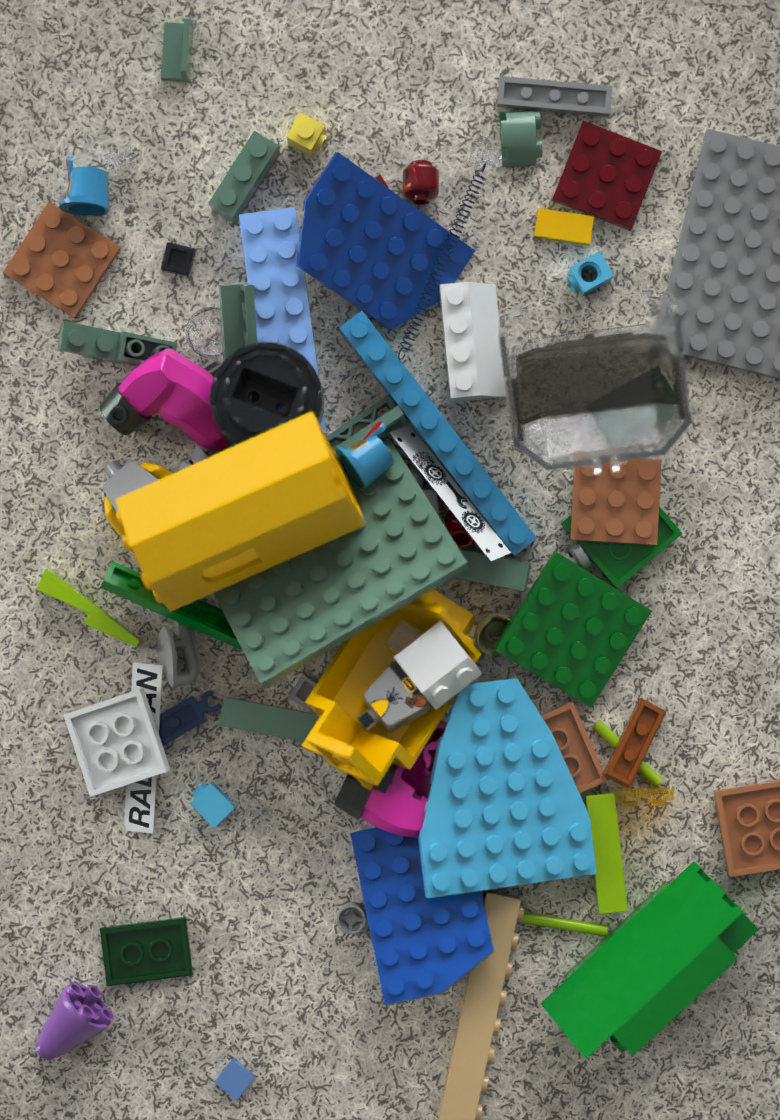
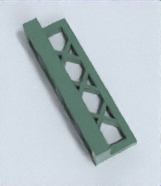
[218,283,260,402]
[326,395,408,459]

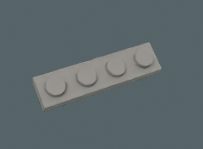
[497,76,613,117]

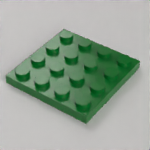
[493,551,652,708]

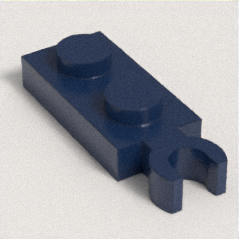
[159,690,222,746]

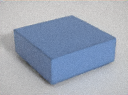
[214,1058,255,1100]

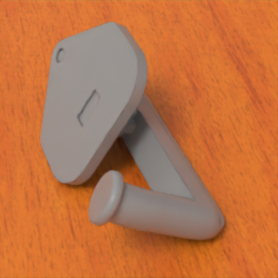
[135,603,201,687]

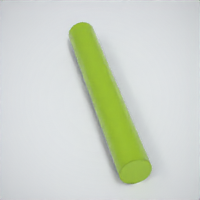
[592,720,662,788]
[521,912,608,937]

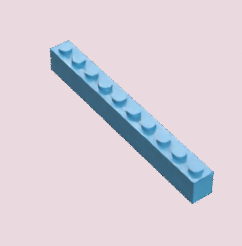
[339,311,537,557]

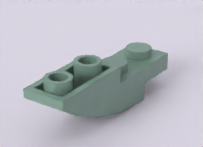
[57,321,177,366]

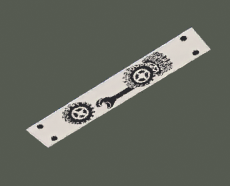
[389,426,511,561]

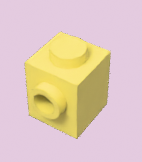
[286,112,328,158]

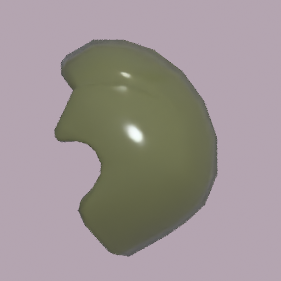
[474,613,511,658]

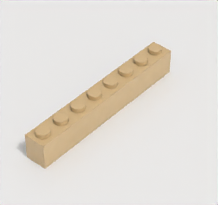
[438,890,525,1120]

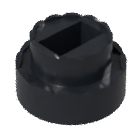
[210,342,324,447]

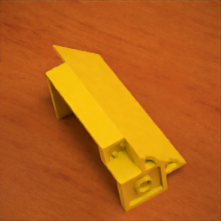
[301,589,481,791]

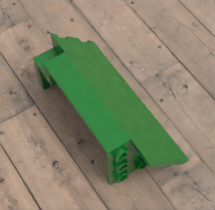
[541,861,759,1059]

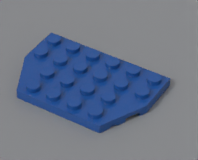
[296,152,475,330]
[350,827,494,1006]

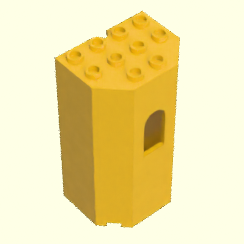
[115,412,365,612]

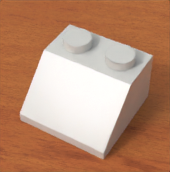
[394,621,482,710]

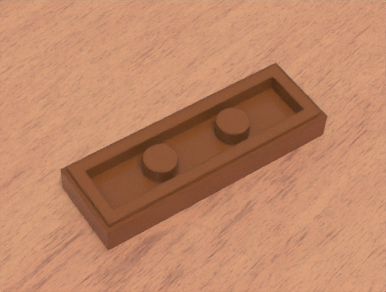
[602,698,666,788]

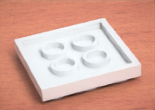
[63,688,171,797]

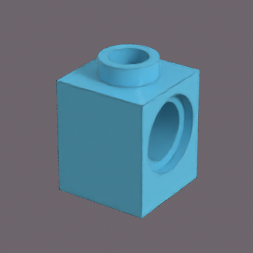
[567,251,614,297]
[190,782,237,828]

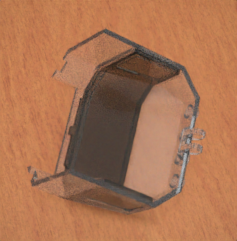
[499,290,691,474]

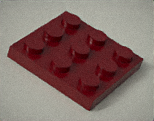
[552,121,662,231]

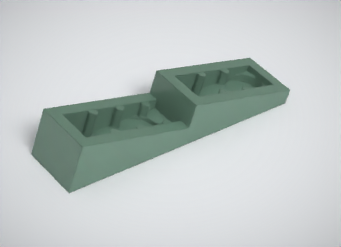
[219,697,319,741]

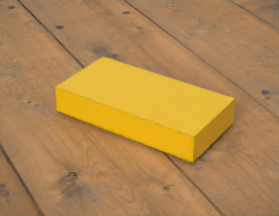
[533,208,594,246]

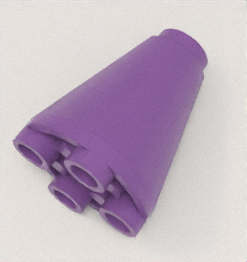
[35,982,114,1061]

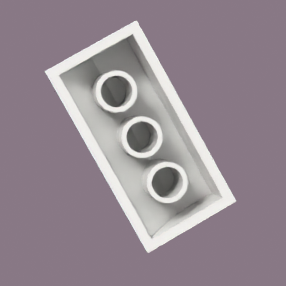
[439,282,507,402]

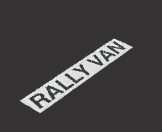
[124,663,163,834]

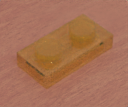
[613,787,674,807]

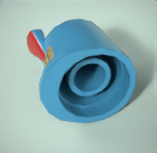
[59,156,109,216]
[335,422,394,489]

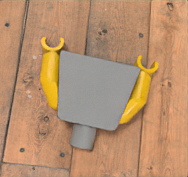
[103,460,172,549]

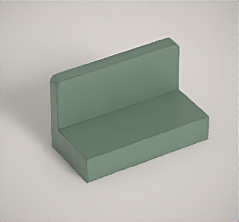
[161,17,194,82]

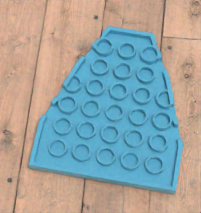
[419,678,597,898]

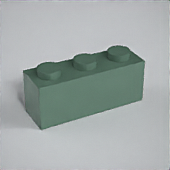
[209,131,280,225]

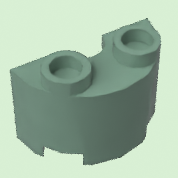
[499,110,542,167]

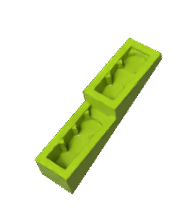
[36,569,143,647]
[584,793,628,915]

